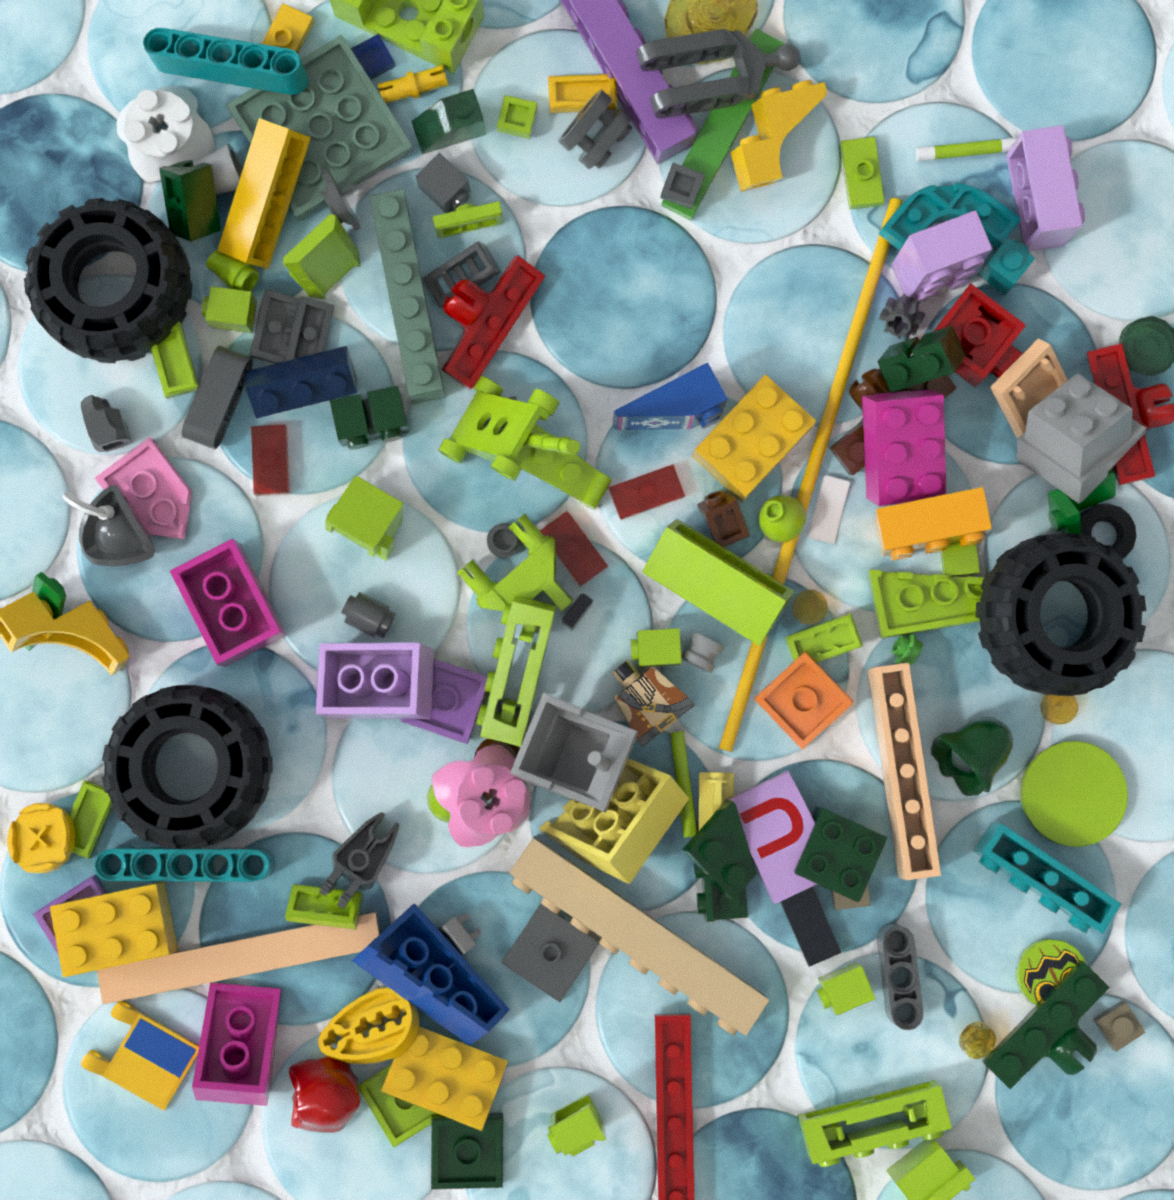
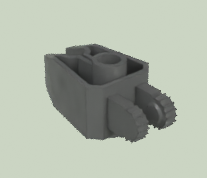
[319,812,399,909]

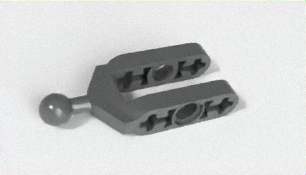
[636,29,801,119]

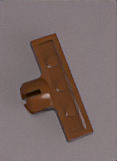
[829,368,957,476]

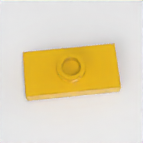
[262,3,315,53]

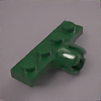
[982,960,1110,1089]

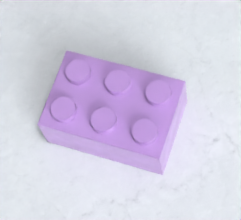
[1006,125,1085,251]
[891,210,992,302]
[316,643,434,719]

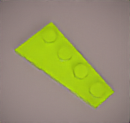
[867,570,984,639]

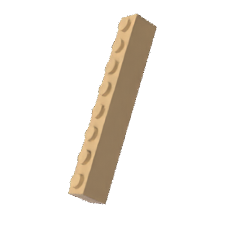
[509,837,769,1036]

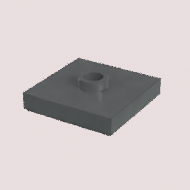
[502,904,599,1002]

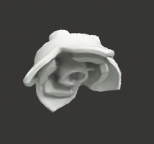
[116,86,215,183]

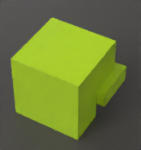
[325,475,404,561]
[886,1139,976,1200]

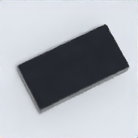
[780,887,841,967]

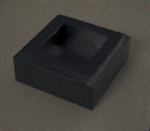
[562,593,593,631]

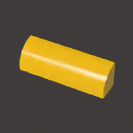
[217,118,311,269]

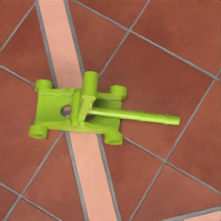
[438,376,612,510]

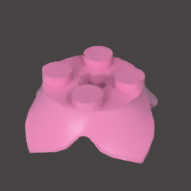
[432,745,530,847]

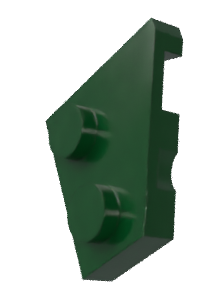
[682,800,757,900]

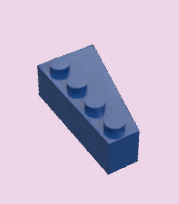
[352,903,510,1046]

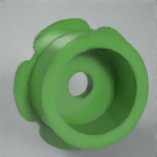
[891,633,923,666]

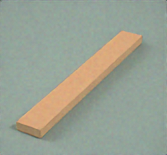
[97,912,381,1004]

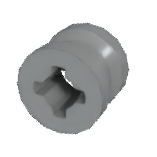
[681,632,724,673]

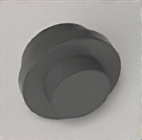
[487,523,521,558]

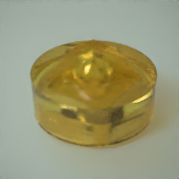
[792,590,828,625]
[1040,695,1078,725]
[959,1022,996,1059]

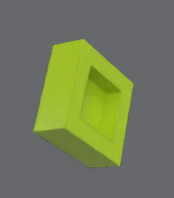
[497,95,538,139]

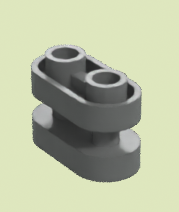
[558,89,632,169]

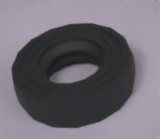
[1080,503,1137,559]

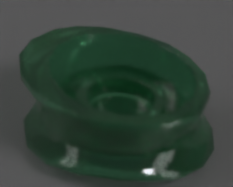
[1119,316,1174,376]

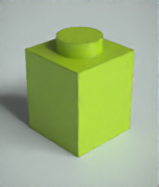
[202,286,257,333]
[630,628,682,668]
[816,962,876,1016]

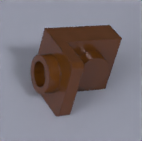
[697,491,750,547]

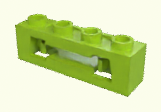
[476,596,557,747]
[798,1080,952,1167]

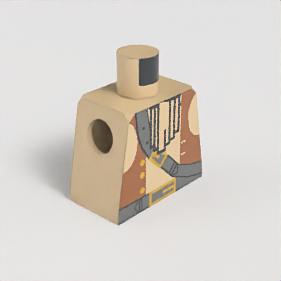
[612,660,695,747]

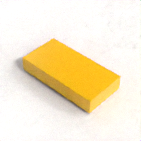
[548,74,617,113]

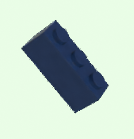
[245,346,357,419]

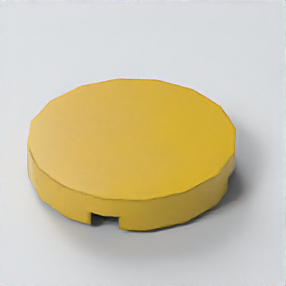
[7,803,76,874]

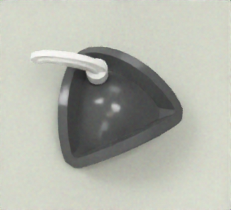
[63,486,155,566]

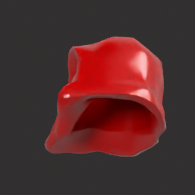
[289,1057,360,1133]

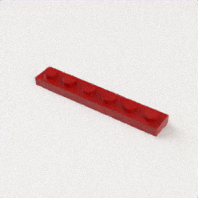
[654,1013,694,1200]

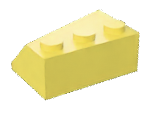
[539,758,689,884]

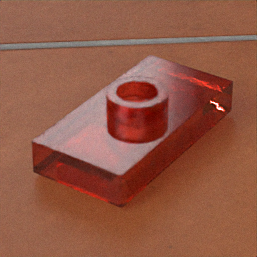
[251,424,290,496]
[608,464,685,521]
[540,511,608,587]

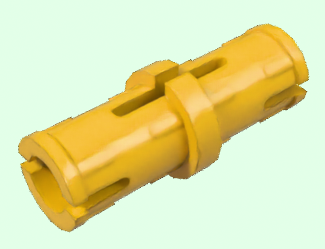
[377,64,448,105]

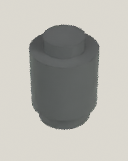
[341,592,396,638]

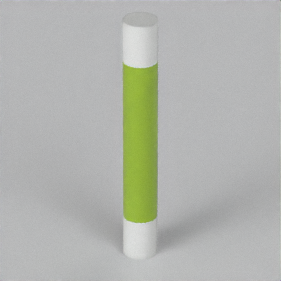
[915,137,1017,161]

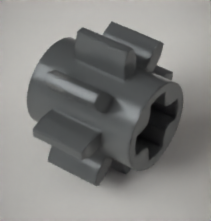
[879,293,925,339]

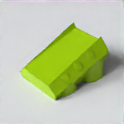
[283,214,361,299]

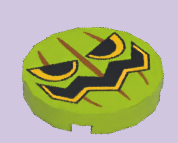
[1015,938,1086,1005]

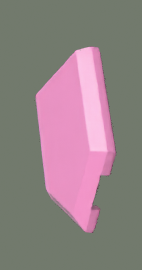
[95,437,192,539]

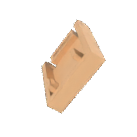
[990,338,1068,438]

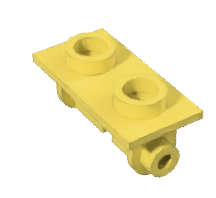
[698,772,734,831]

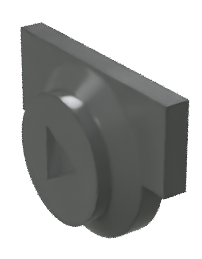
[321,165,361,231]

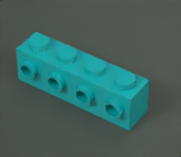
[973,822,1122,934]

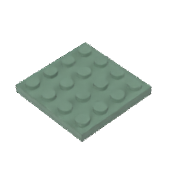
[226,35,414,221]

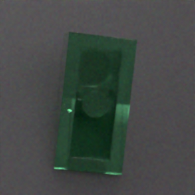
[411,89,486,154]

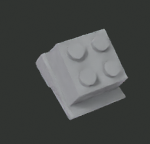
[1016,373,1146,504]
[510,693,639,813]

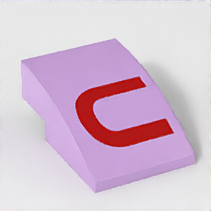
[724,771,816,904]

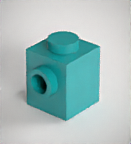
[978,237,1035,295]

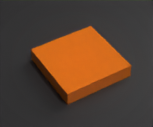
[754,650,854,750]

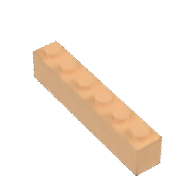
[867,663,941,880]

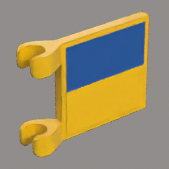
[81,1000,199,1111]

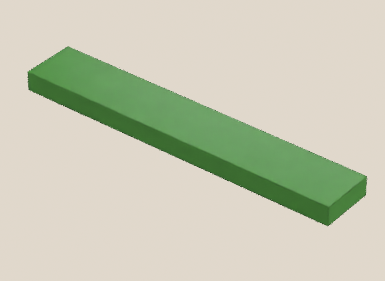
[661,29,785,221]

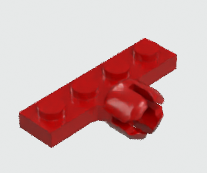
[441,256,545,389]
[1086,343,1174,486]

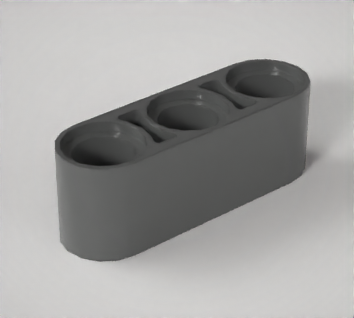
[182,345,253,450]
[877,923,923,1030]

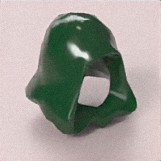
[930,717,1013,796]

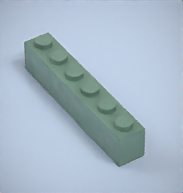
[369,189,446,404]

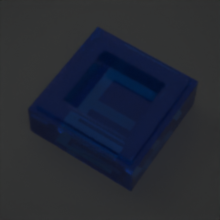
[351,34,396,80]

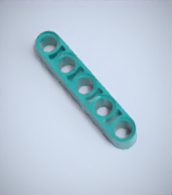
[143,28,309,95]
[94,847,275,882]

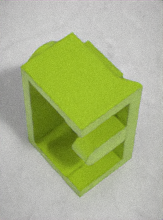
[547,1094,606,1157]

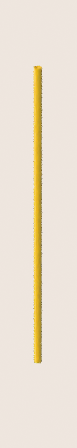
[719,198,903,752]

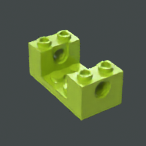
[330,0,484,74]

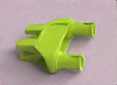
[456,513,574,634]

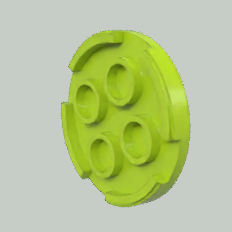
[1020,741,1128,847]

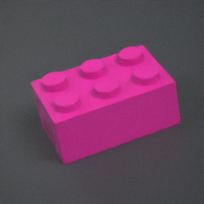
[862,389,946,506]
[170,539,287,667]

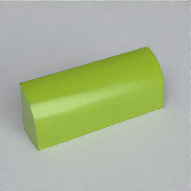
[642,519,795,646]

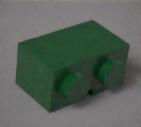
[877,325,966,392]
[329,386,409,450]

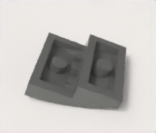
[249,289,334,364]

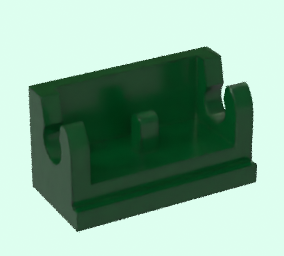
[159,160,221,242]

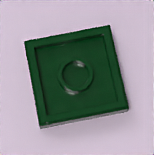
[431,1113,503,1190]

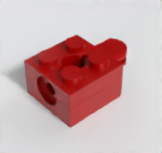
[933,283,1026,388]

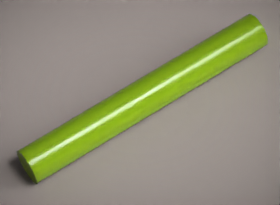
[670,731,697,837]

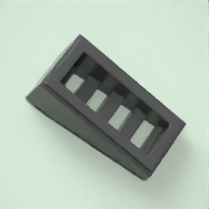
[422,241,501,308]

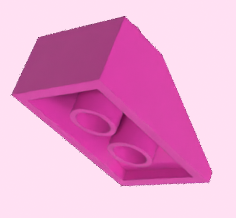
[192,983,281,1106]

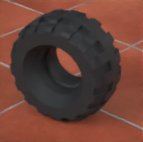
[24,198,193,364]
[975,533,1147,696]
[102,685,273,849]

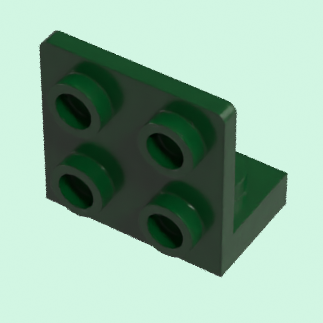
[794,807,888,902]

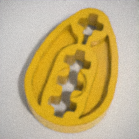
[318,988,419,1064]

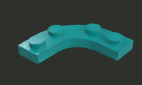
[879,183,1021,250]

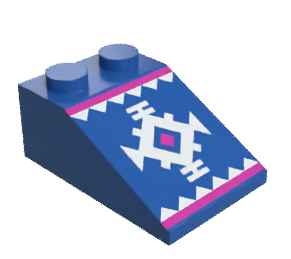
[613,362,728,430]

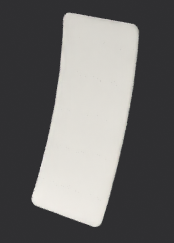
[808,475,850,544]

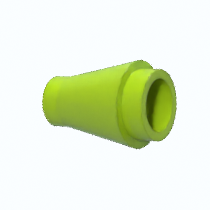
[206,251,259,291]

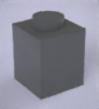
[415,152,471,213]

